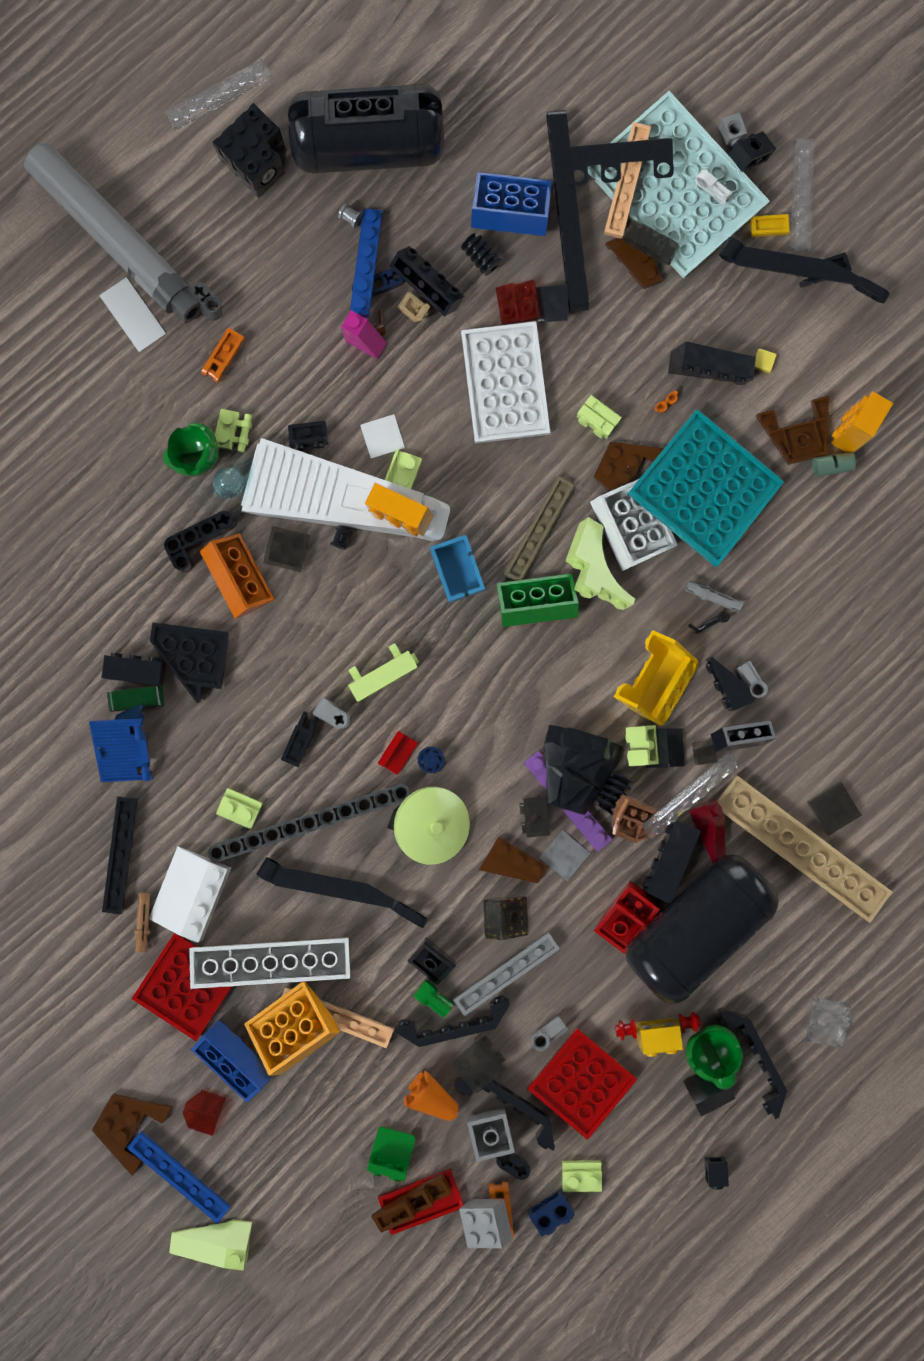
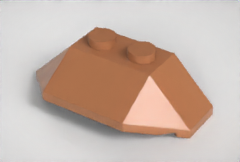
[612,794,670,843]

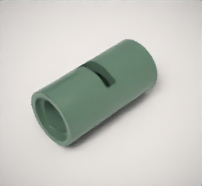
[812,452,856,477]

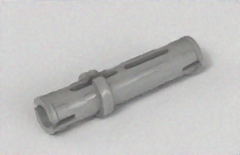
[685,580,743,613]

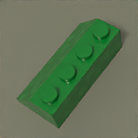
[496,573,578,627]

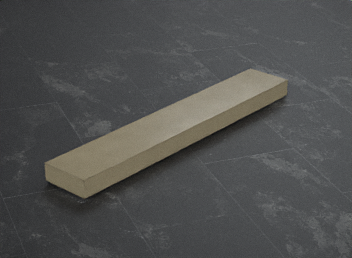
[504,475,575,581]

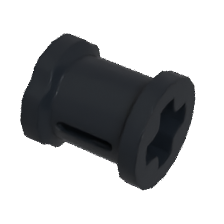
[330,526,352,550]

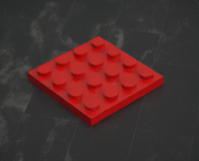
[131,933,232,1041]
[527,1028,637,1140]

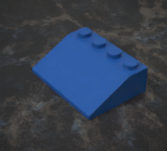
[471,172,552,236]

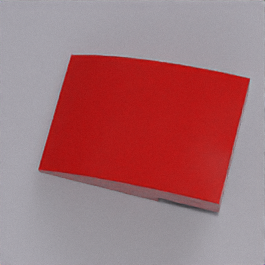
[593,881,661,954]

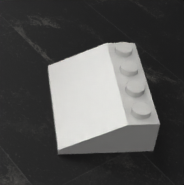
[590,479,678,571]
[149,846,232,943]

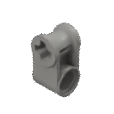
[313,697,350,729]

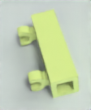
[348,643,420,702]

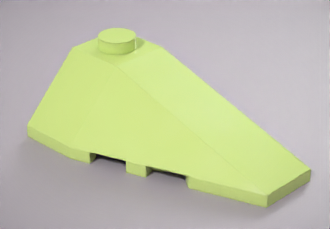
[169,1219,252,1270]

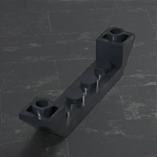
[395,996,510,1047]
[717,1008,787,1119]
[454,1072,555,1151]

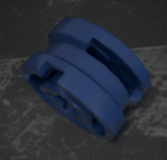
[418,747,445,773]

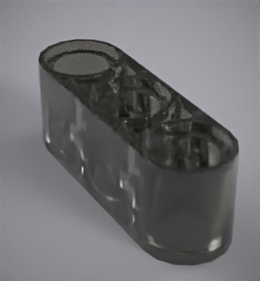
[622,220,680,265]

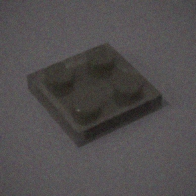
[263,526,310,573]
[807,782,862,835]

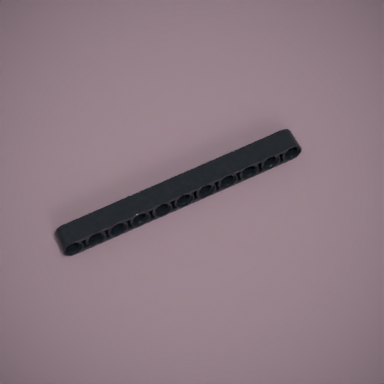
[546,110,589,312]

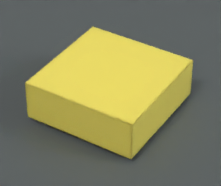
[755,348,776,373]

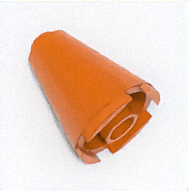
[404,1071,459,1121]

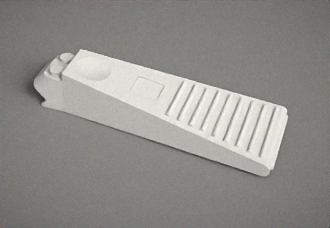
[241,438,450,542]

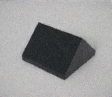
[646,728,684,768]
[408,937,456,985]
[683,1074,736,1117]

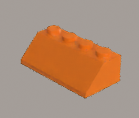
[200,533,275,619]

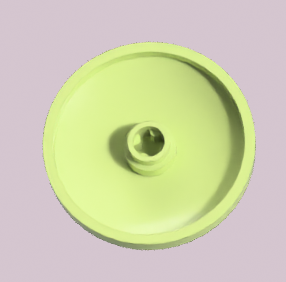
[394,787,470,865]

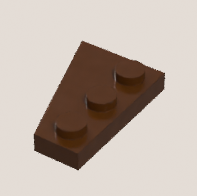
[605,229,662,289]
[479,837,548,883]

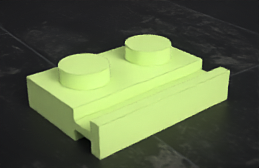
[385,449,422,489]
[216,788,263,829]
[562,1160,602,1192]

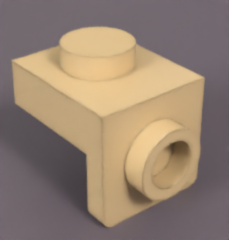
[397,292,430,322]

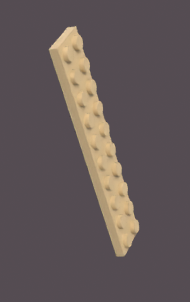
[717,775,893,923]

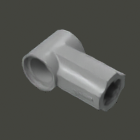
[735,661,768,699]
[531,1016,568,1051]

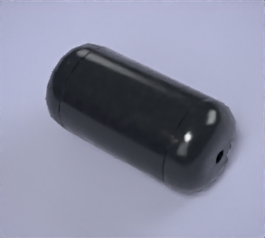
[288,84,444,174]
[625,854,779,1004]

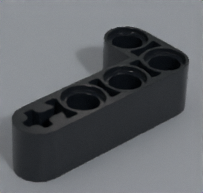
[164,511,236,573]

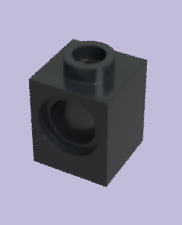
[704,1156,729,1190]

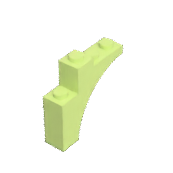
[565,517,635,610]

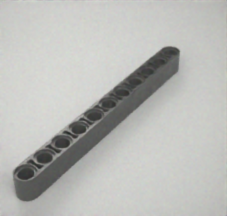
[207,784,411,862]

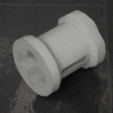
[338,203,363,228]

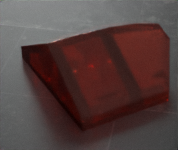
[183,1089,226,1136]

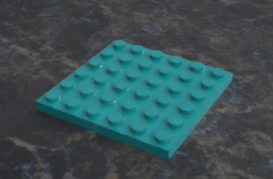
[627,409,784,567]

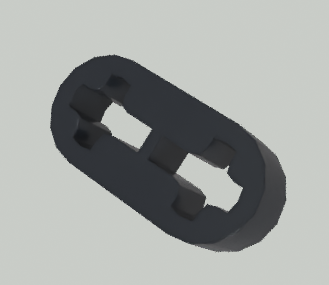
[496,1153,530,1180]

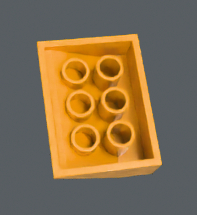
[244,981,341,1076]

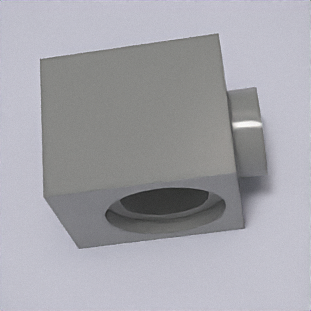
[718,112,747,148]

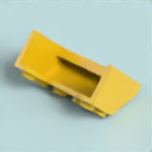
[613,630,698,726]

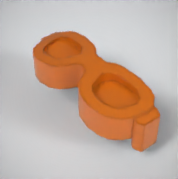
[654,390,678,413]

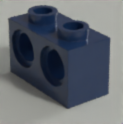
[528,1189,575,1237]

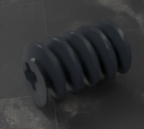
[461,233,502,276]
[596,771,633,816]

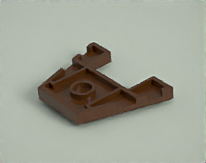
[756,396,830,465]
[594,442,664,492]
[92,1094,173,1176]

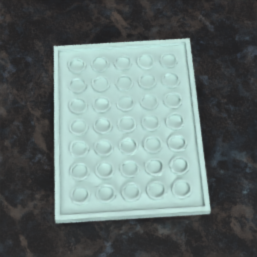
[588,91,770,279]

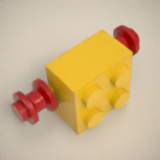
[615,1012,701,1057]

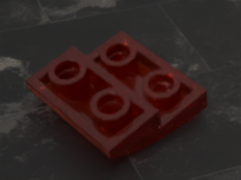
[496,280,541,325]

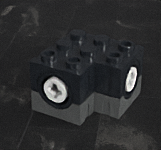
[212,103,285,198]

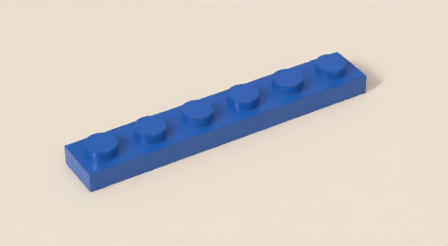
[350,209,383,318]
[127,1131,231,1224]

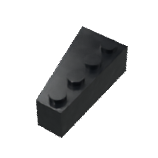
[668,341,756,385]

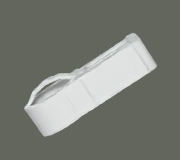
[695,170,732,205]

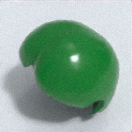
[163,423,219,477]
[685,1025,743,1090]

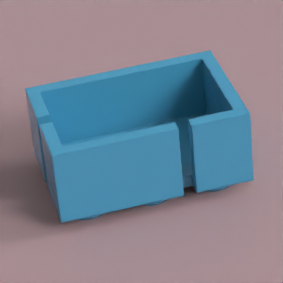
[430,535,485,604]

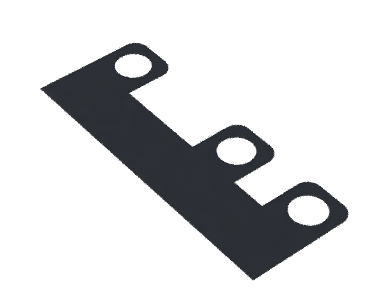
[567,138,674,186]

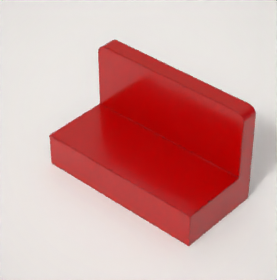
[378,731,418,775]

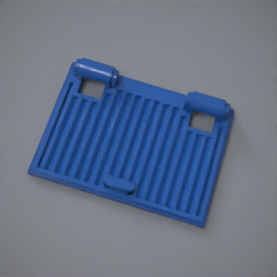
[89,718,153,782]

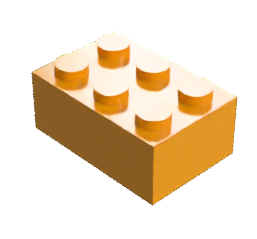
[364,483,434,537]

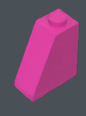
[341,310,387,360]

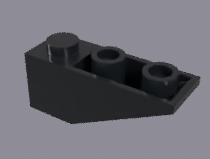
[705,657,754,711]

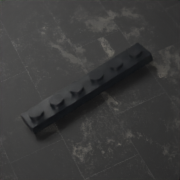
[102,796,138,914]

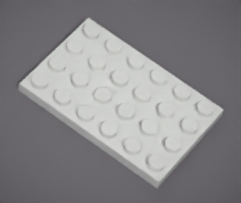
[461,321,550,444]

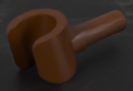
[374,310,386,336]

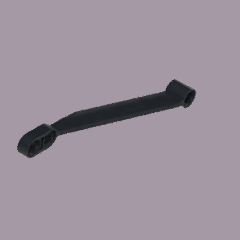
[719,237,890,304]
[256,857,428,928]

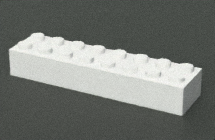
[189,937,350,989]

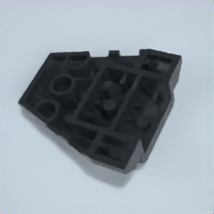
[544,725,622,815]

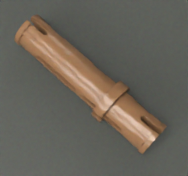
[134,892,151,952]

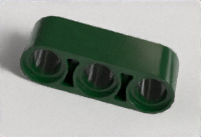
[107,686,164,712]

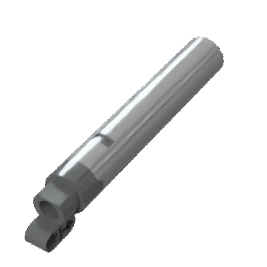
[24,142,222,324]

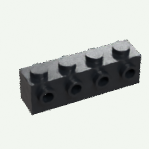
[389,246,465,317]

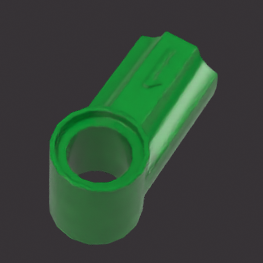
[413,980,454,1018]

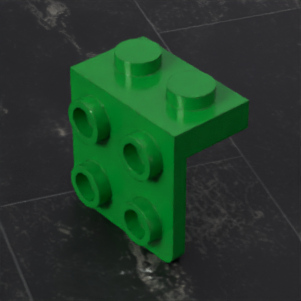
[367,1126,415,1182]

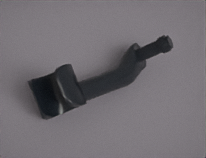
[688,611,730,634]

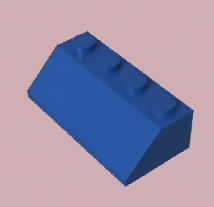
[191,1019,272,1102]

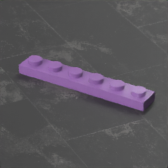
[524,751,612,852]

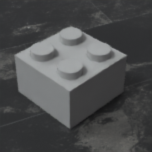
[467,1107,515,1162]
[459,1199,513,1248]

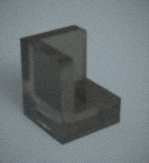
[692,739,718,765]

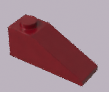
[689,799,726,863]

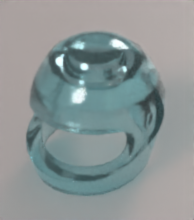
[212,467,245,498]

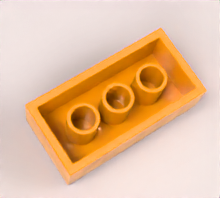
[830,391,893,453]

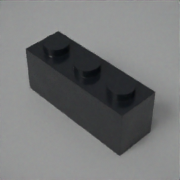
[101,652,166,686]
[710,720,776,753]

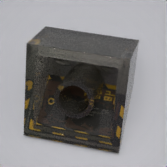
[483,896,528,940]

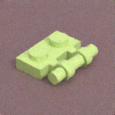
[215,409,253,453]

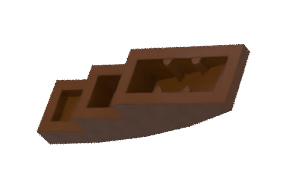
[371,1173,452,1233]

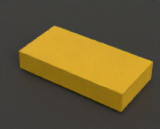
[750,214,790,237]

